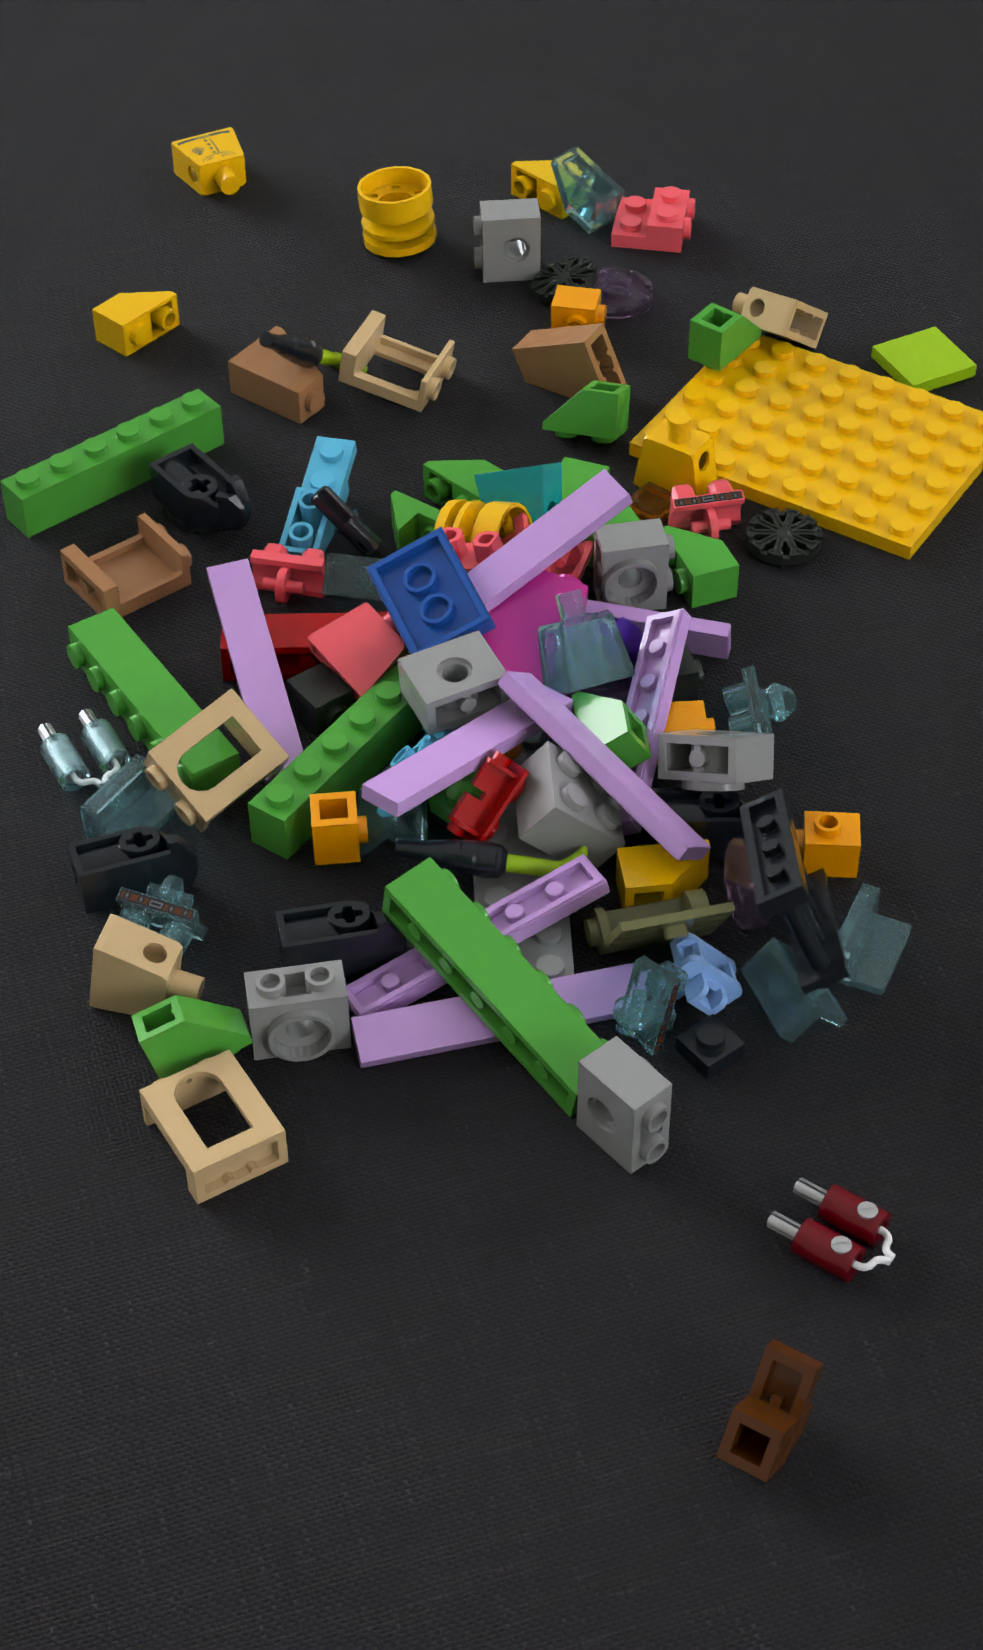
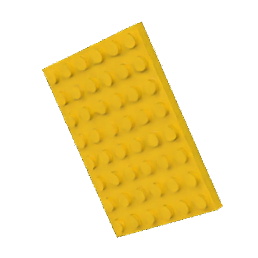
[629,335,983,560]

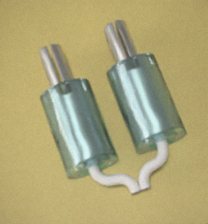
[38,709,132,792]

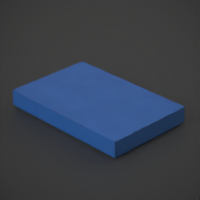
[366,527,496,654]

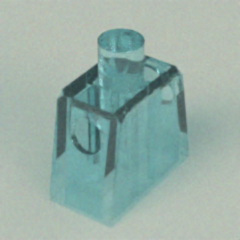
[537,589,635,694]

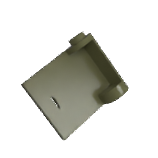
[584,888,735,955]

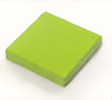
[871,326,977,391]

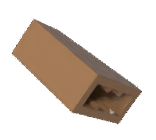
[512,323,627,398]
[228,326,325,424]

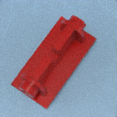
[446,750,530,841]

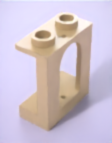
[338,310,457,412]
[144,688,289,832]
[139,1049,289,1204]

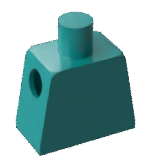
[474,462,562,523]

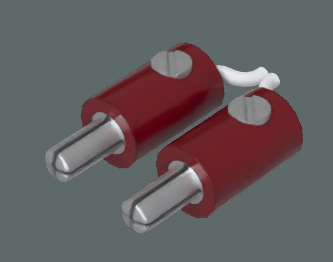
[767,1178,896,1283]

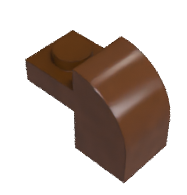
[716,1339,824,1482]

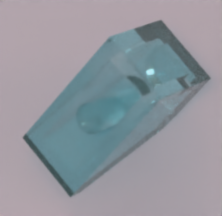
[551,146,625,234]

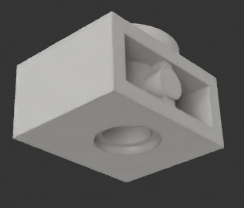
[473,198,541,283]
[593,518,675,610]
[397,630,510,736]
[658,729,774,791]
[244,960,351,1062]
[576,1036,672,1174]

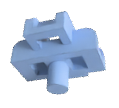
[667,932,742,1016]

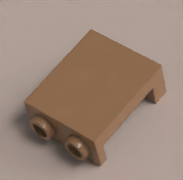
[60,513,192,617]

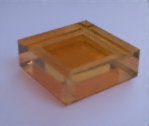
[630,481,671,522]

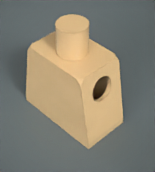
[732,287,828,349]
[89,914,205,1015]

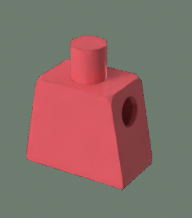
[307,603,408,701]

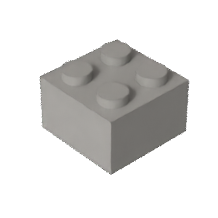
[515,741,625,869]

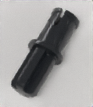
[311,486,383,558]

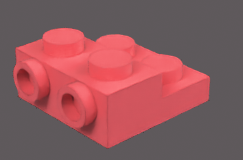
[611,186,696,253]

